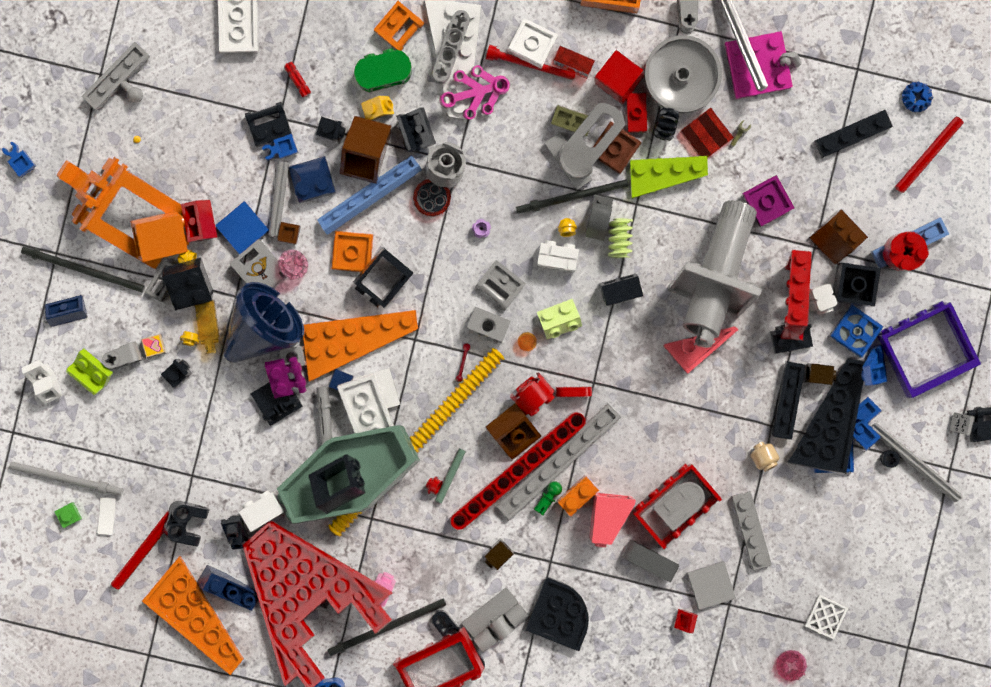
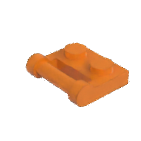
[374,1,425,51]

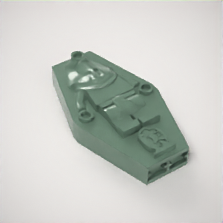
[277,425,420,524]

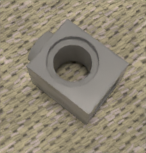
[277,346,307,366]

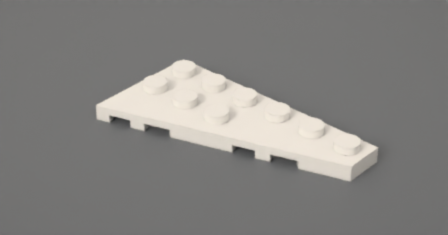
[425,0,481,120]

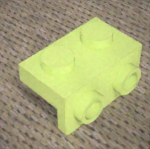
[537,299,582,339]

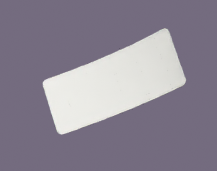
[97,497,116,535]

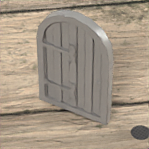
[653,482,705,532]

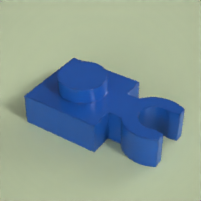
[262,134,299,160]
[2,141,36,178]

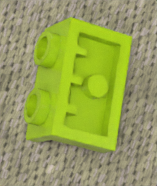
[66,348,113,395]

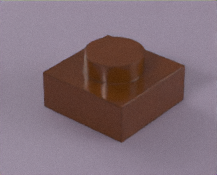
[277,222,301,245]

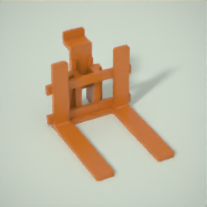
[56,157,183,269]

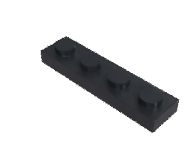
[814,109,893,158]
[772,361,806,440]

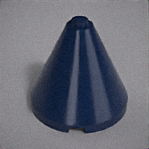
[223,282,304,363]

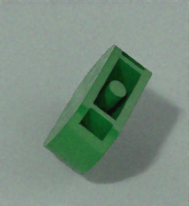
[354,48,412,93]

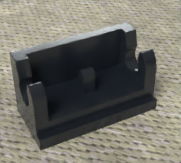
[599,273,643,306]

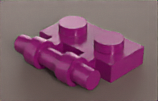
[264,357,307,398]

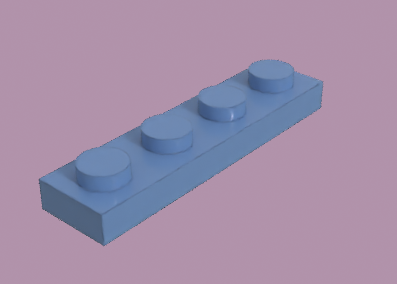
[871,217,949,268]

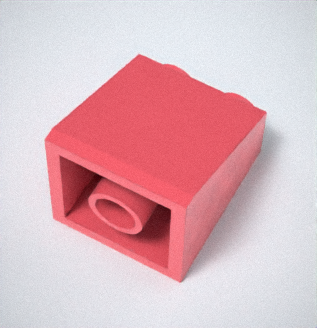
[589,493,636,547]

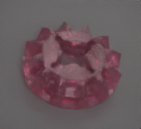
[278,250,308,280]
[776,650,808,682]

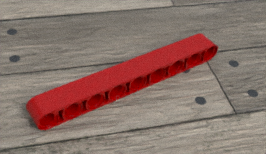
[451,412,586,530]

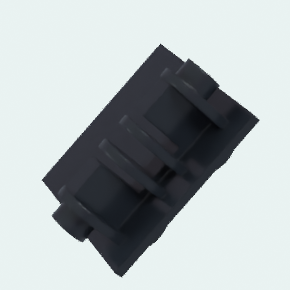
[250,382,303,426]

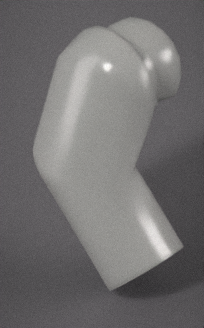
[779,52,801,67]

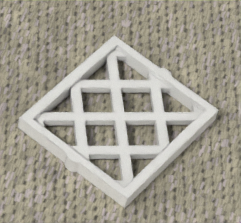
[804,595,848,639]

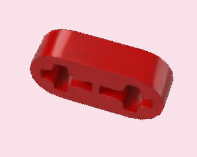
[556,387,592,397]

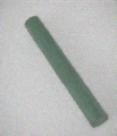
[435,448,466,503]

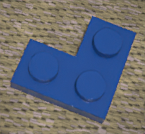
[853,397,882,451]

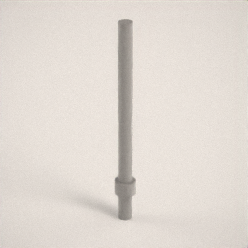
[9,461,123,496]

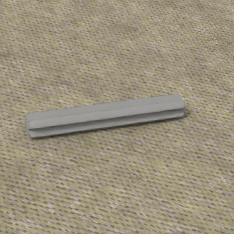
[269,162,289,238]

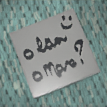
[950,412,974,436]

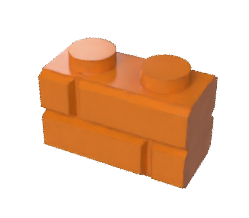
[557,475,599,516]

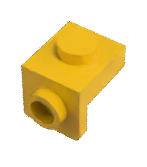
[361,96,394,120]

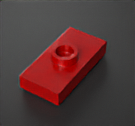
[626,93,647,133]

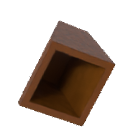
[339,116,392,184]

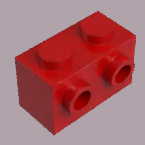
[181,200,218,242]

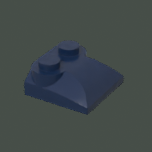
[289,156,336,204]

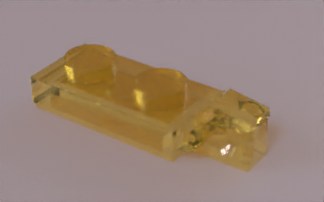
[195,300,220,354]

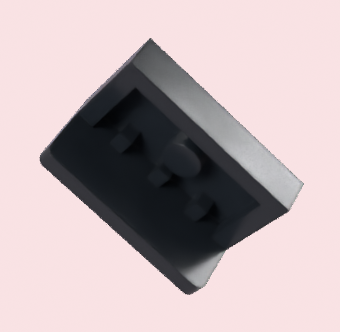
[396,107,436,152]

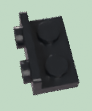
[770,324,813,354]

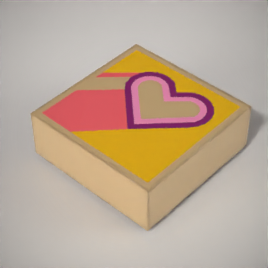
[141,334,166,358]

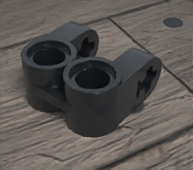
[163,501,210,546]

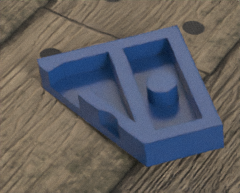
[862,345,887,386]

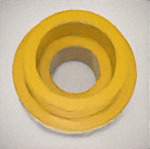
[180,331,199,346]

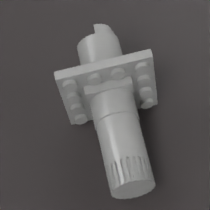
[668,200,762,348]

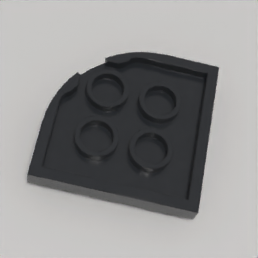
[525,576,589,651]

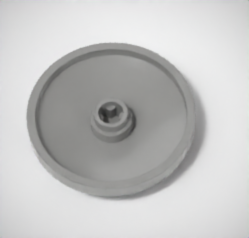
[644,35,722,113]

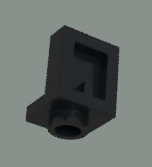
[316,116,346,142]
[161,359,192,388]

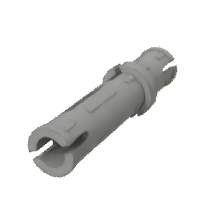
[316,386,332,445]

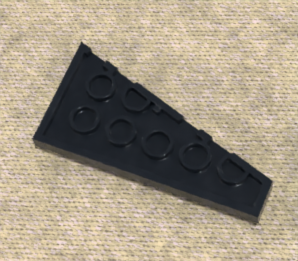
[788,358,865,475]

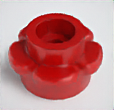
[426,476,442,495]

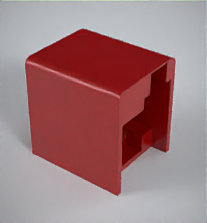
[594,50,644,104]

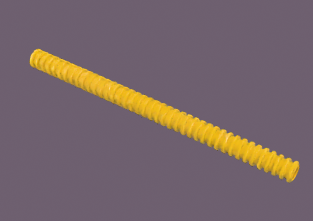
[328,347,505,537]

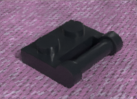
[245,102,293,147]

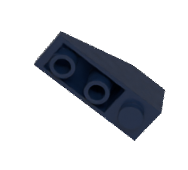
[197,565,258,611]

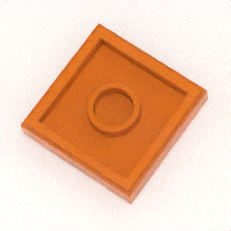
[332,231,374,273]

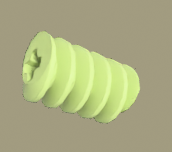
[608,218,633,258]

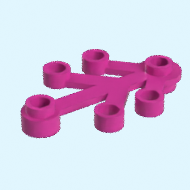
[439,65,510,120]

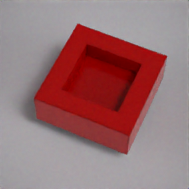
[674,609,698,634]

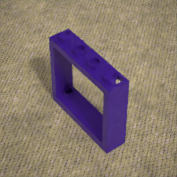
[877,301,981,398]

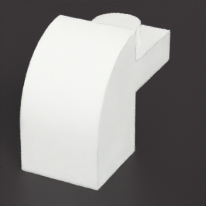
[22,360,62,404]

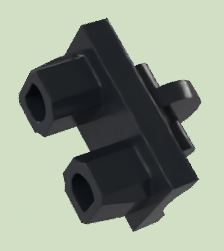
[221,515,248,550]

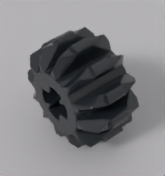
[654,107,679,141]

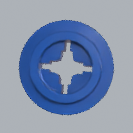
[902,81,934,112]

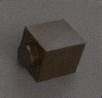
[805,363,836,385]
[484,538,514,570]

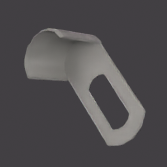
[559,103,626,179]

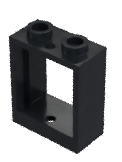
[353,247,414,308]
[308,454,365,514]

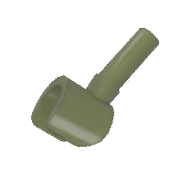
[730,120,751,147]

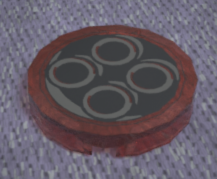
[413,179,451,217]

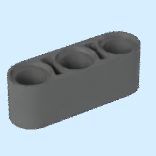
[622,540,680,583]

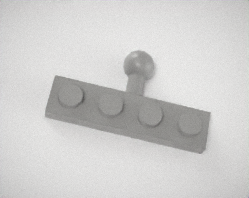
[81,42,150,111]

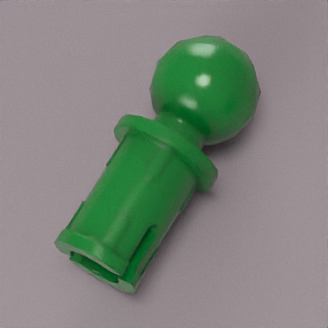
[534,481,562,516]

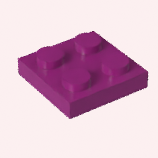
[742,175,795,227]

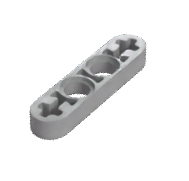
[432,10,470,83]

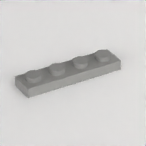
[731,491,772,570]

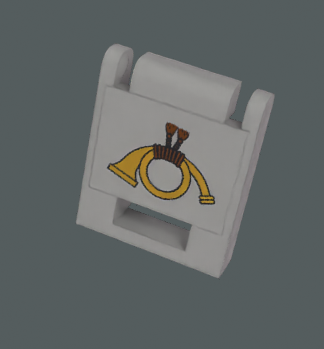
[229,239,289,288]

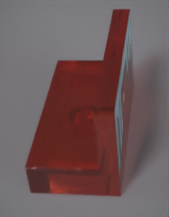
[552,46,595,79]

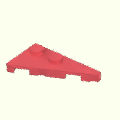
[663,326,738,374]

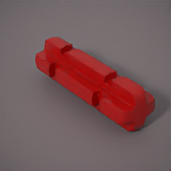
[284,61,311,98]

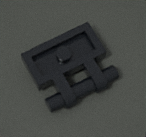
[967,406,991,442]

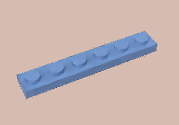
[317,155,422,235]

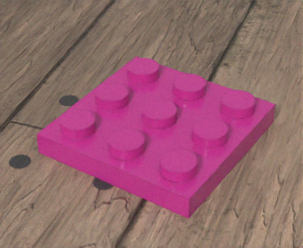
[725,31,793,99]

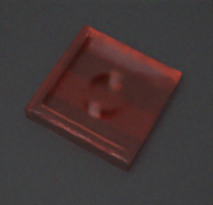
[680,108,734,158]

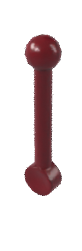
[455,343,471,382]

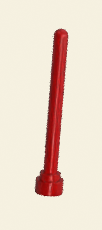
[486,44,576,80]

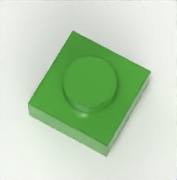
[54,502,82,528]

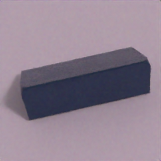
[45,295,88,327]

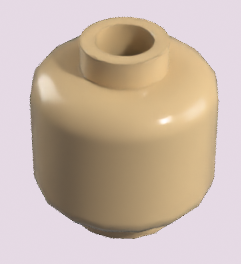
[751,442,780,472]

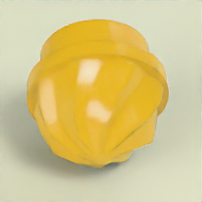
[558,218,577,237]
[177,249,197,263]

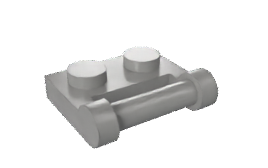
[475,260,526,311]

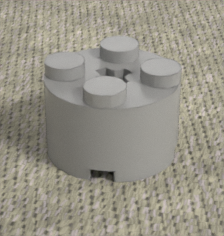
[426,142,466,188]

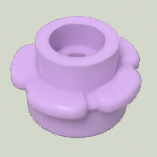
[472,219,491,238]

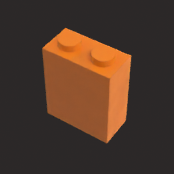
[130,211,189,262]

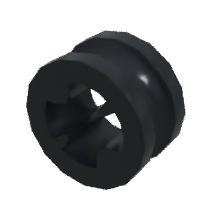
[880,450,900,468]

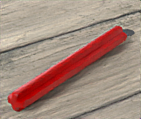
[895,117,964,193]
[111,511,169,590]

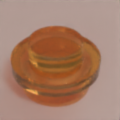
[518,332,537,351]

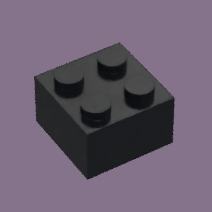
[162,257,213,311]
[832,262,881,307]

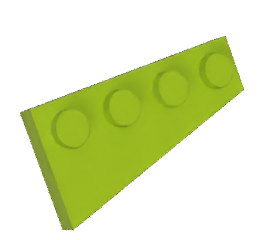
[630,156,708,199]

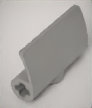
[462,588,529,652]

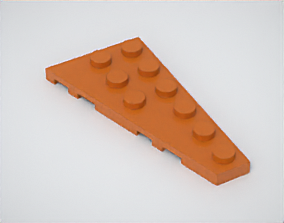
[303,310,418,382]
[142,556,244,675]

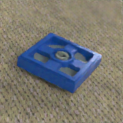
[830,305,884,358]

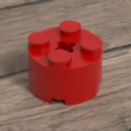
[883,232,929,271]
[510,372,555,417]

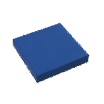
[215,201,269,254]

